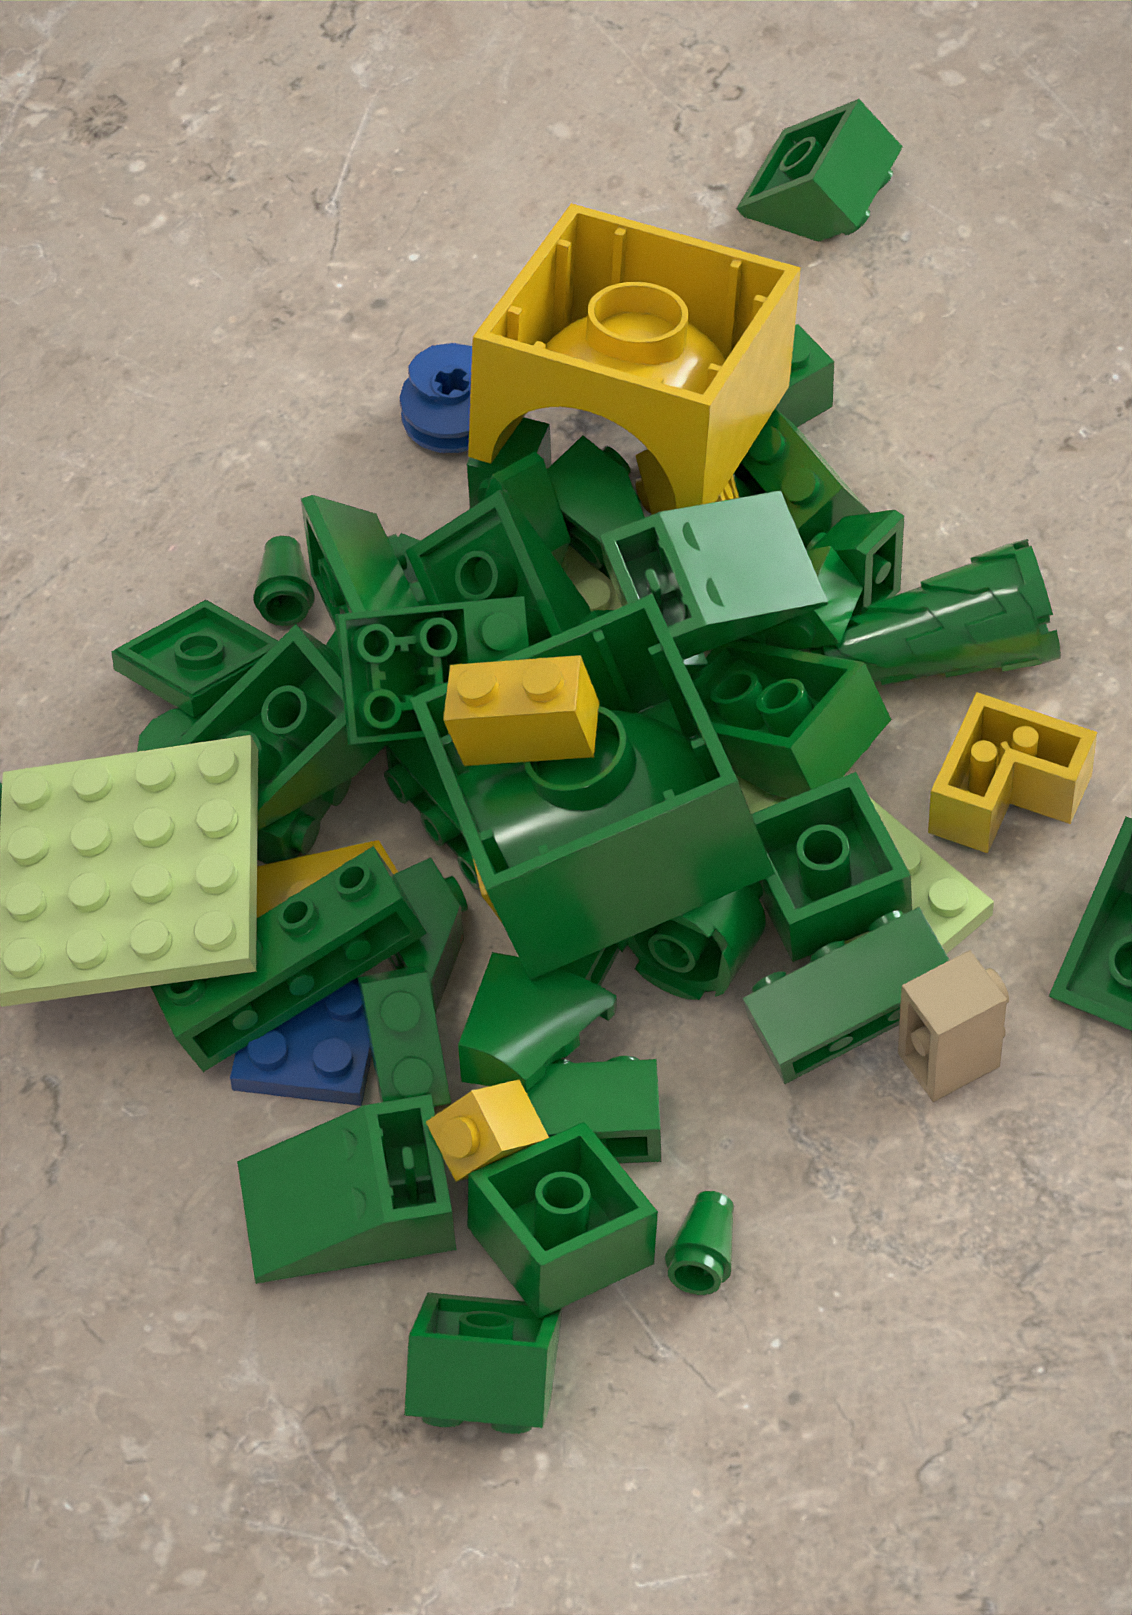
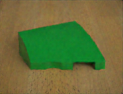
[458,952,617,1092]

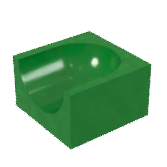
[410,594,775,980]

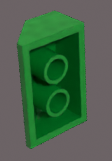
[301,495,428,631]

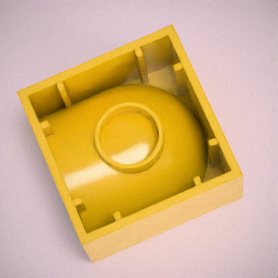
[468,203,801,509]

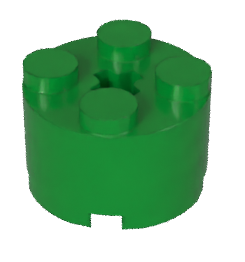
[616,881,766,1000]

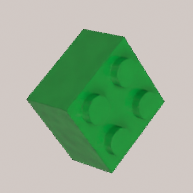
[751,772,912,962]
[467,1121,658,1319]

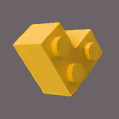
[928,692,1097,853]

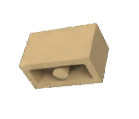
[898,950,1009,1102]

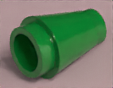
[253,535,315,626]
[665,1191,734,1295]

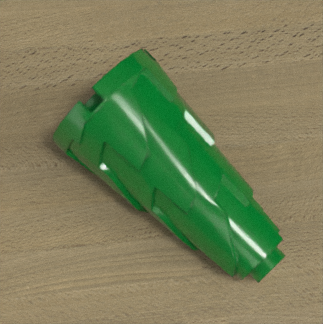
[809,539,1061,686]

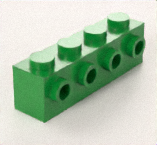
[150,846,427,1072]

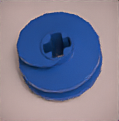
[399,343,472,453]

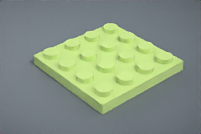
[0,735,258,1007]

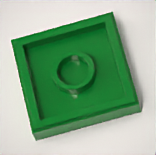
[111,600,278,717]

